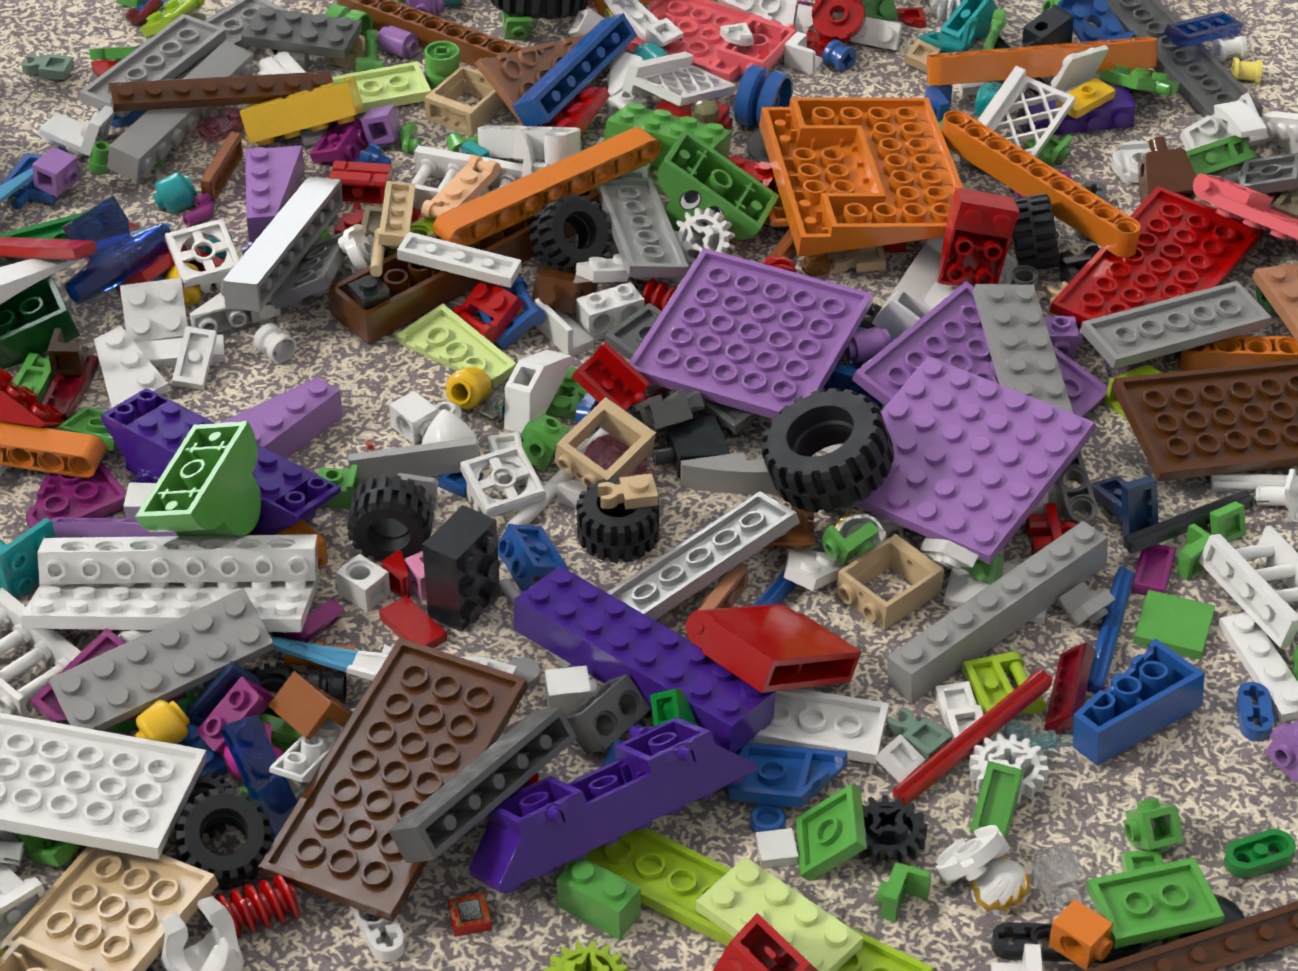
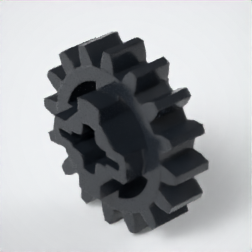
[858,795,928,868]

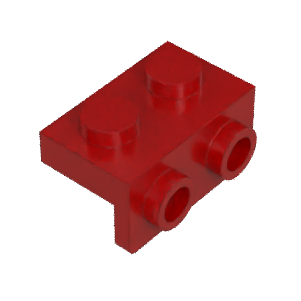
[571,342,650,412]

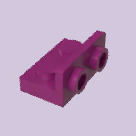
[309,119,368,163]
[196,676,274,753]

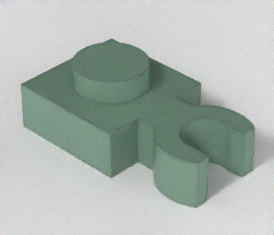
[21,54,74,81]
[886,707,952,762]

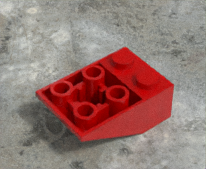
[937,187,1019,287]
[0,368,65,428]
[713,913,818,971]

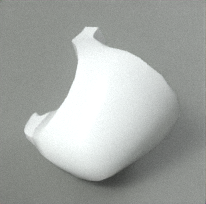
[160,896,244,971]

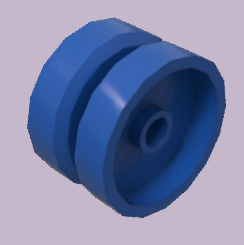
[734,65,793,128]

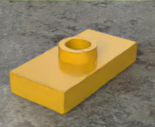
[1056,77,1116,119]

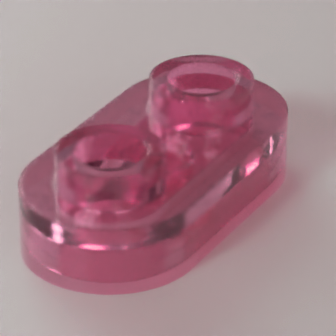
[198,107,245,143]

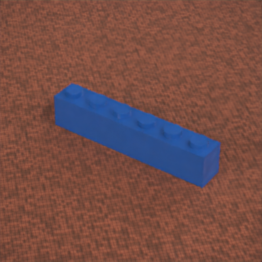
[512,13,637,126]

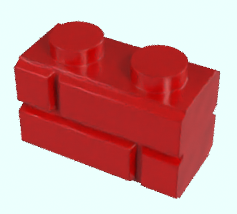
[329,160,393,204]

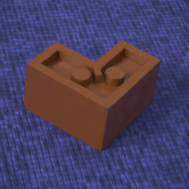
[268,671,353,740]

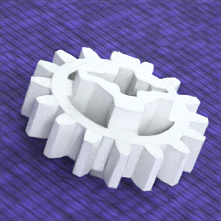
[674,208,735,264]
[969,734,1049,804]

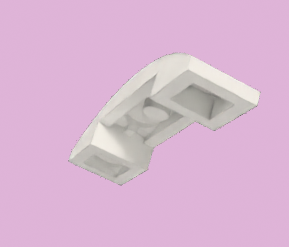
[604,0,684,47]

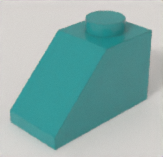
[940,0,998,41]

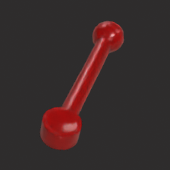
[634,391,665,404]

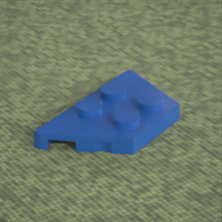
[724,742,848,808]

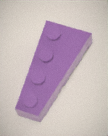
[245,146,305,242]
[220,377,343,459]

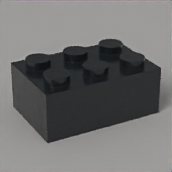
[422,505,501,632]

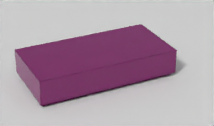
[1131,544,1177,596]

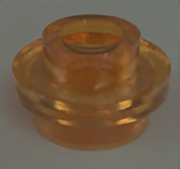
[801,253,831,276]

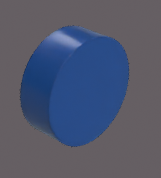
[749,804,786,834]

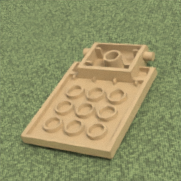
[0,846,219,971]

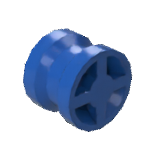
[822,40,856,73]

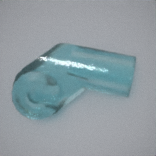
[1003,721,1058,750]

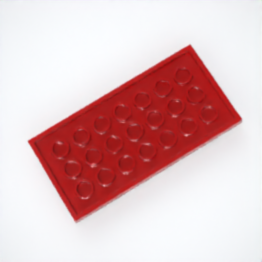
[1049,186,1264,359]

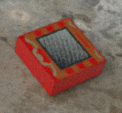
[447,893,492,937]

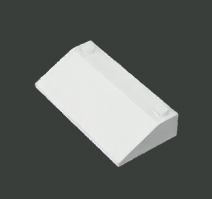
[872,237,1018,338]

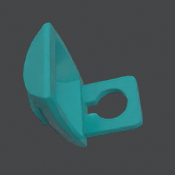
[919,17,979,54]

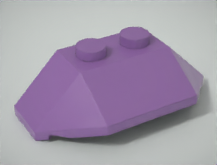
[51,517,178,538]

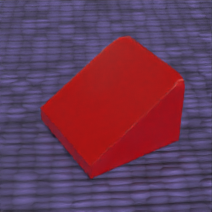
[382,550,411,598]

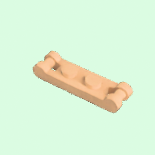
[421,154,500,219]

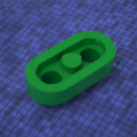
[1224,829,1296,878]

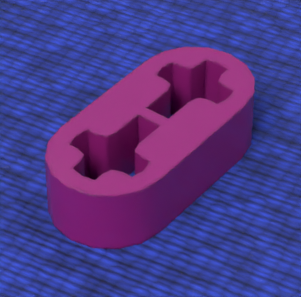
[285,598,346,643]

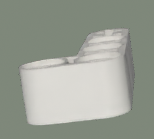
[477,125,581,165]

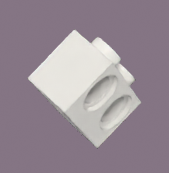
[576,282,644,341]

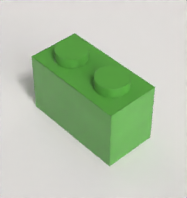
[556,858,641,940]

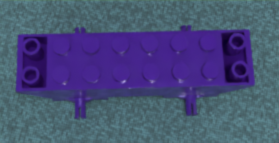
[101,388,341,535]
[468,717,758,893]

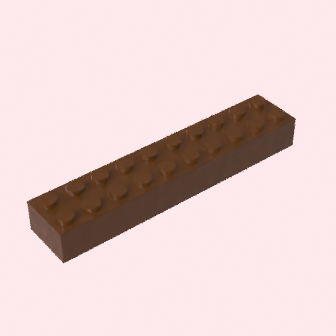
[329,189,600,344]

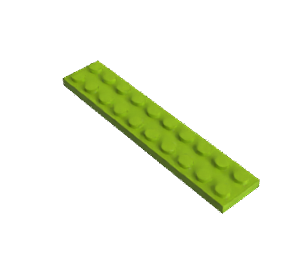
[567,828,934,971]

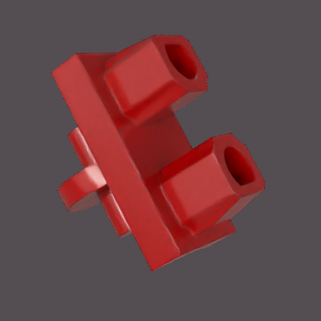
[1026,503,1077,556]

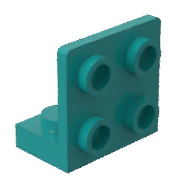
[0,518,56,598]

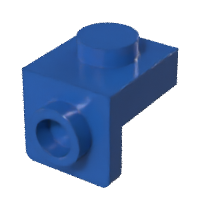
[925,85,953,123]

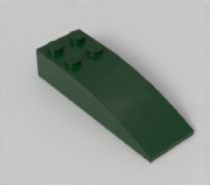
[0,275,80,369]

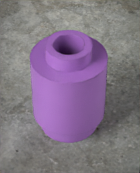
[377,26,419,59]
[844,327,891,364]

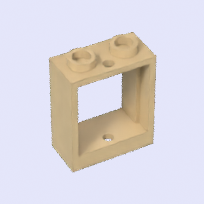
[424,65,506,136]
[554,397,656,488]
[837,534,944,631]

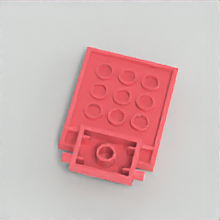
[626,0,797,83]
[1193,173,1298,245]

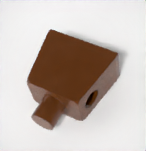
[1138,136,1196,204]
[532,268,598,313]

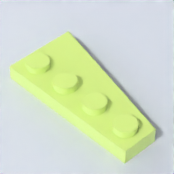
[395,303,517,388]

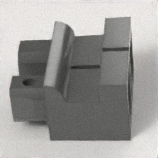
[631,388,705,433]

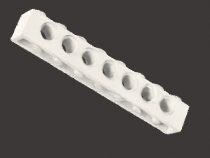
[37,534,318,585]

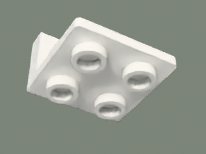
[1051,45,1109,101]
[38,105,116,156]

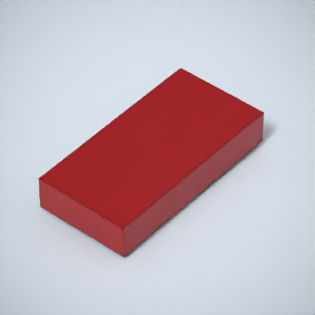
[379,595,447,648]

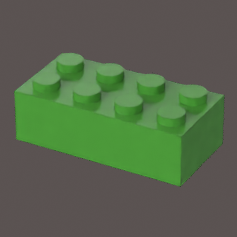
[604,103,732,167]

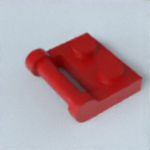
[452,280,525,343]

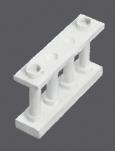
[396,145,523,210]
[1198,526,1298,648]
[0,588,81,718]

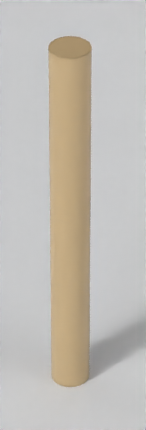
[370,228,385,277]

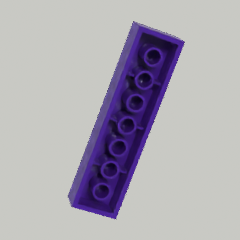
[514,566,776,753]

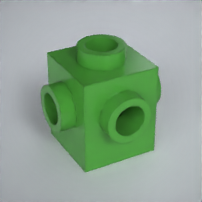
[521,413,570,471]
[1124,798,1184,853]

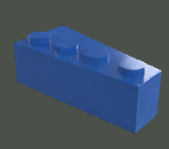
[1073,639,1205,766]

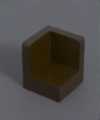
[47,328,90,376]

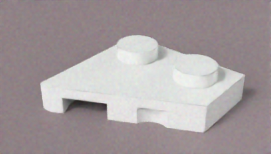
[784,548,846,591]

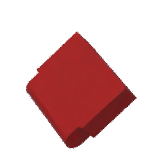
[686,604,862,693]

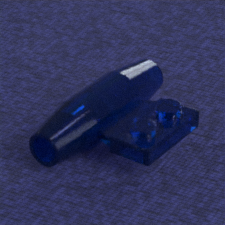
[62,196,171,304]

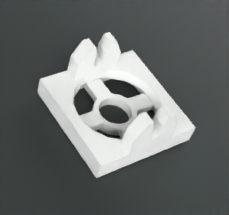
[165,218,239,293]
[460,443,547,517]

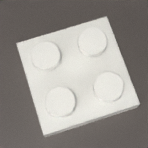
[120,278,188,342]

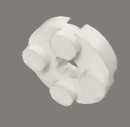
[1111,141,1151,184]
[338,224,374,274]
[935,825,1010,884]

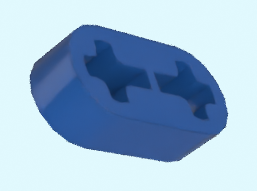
[1236,682,1274,742]

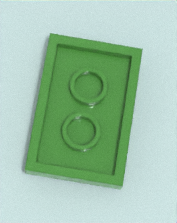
[1086,857,1224,949]

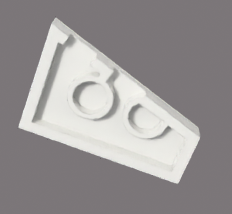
[717,0,798,26]

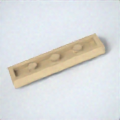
[378,181,416,249]

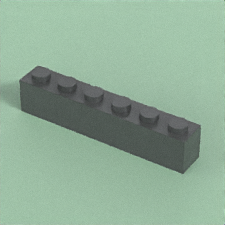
[389,707,577,863]

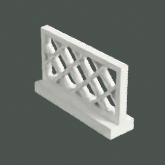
[622,52,736,106]
[960,66,1075,165]

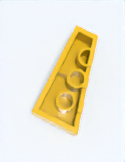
[239,76,364,146]

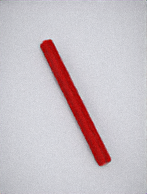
[892,670,1053,806]

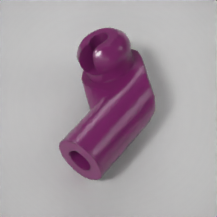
[182,192,215,227]

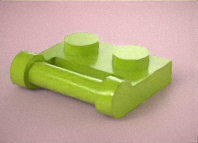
[140,0,205,37]
[962,651,1046,715]

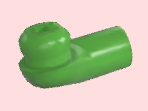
[399,122,421,154]

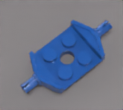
[1057,0,1135,42]

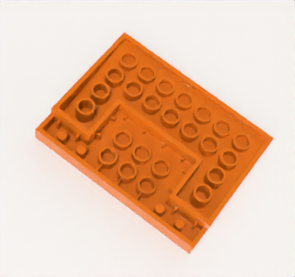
[759,97,963,257]

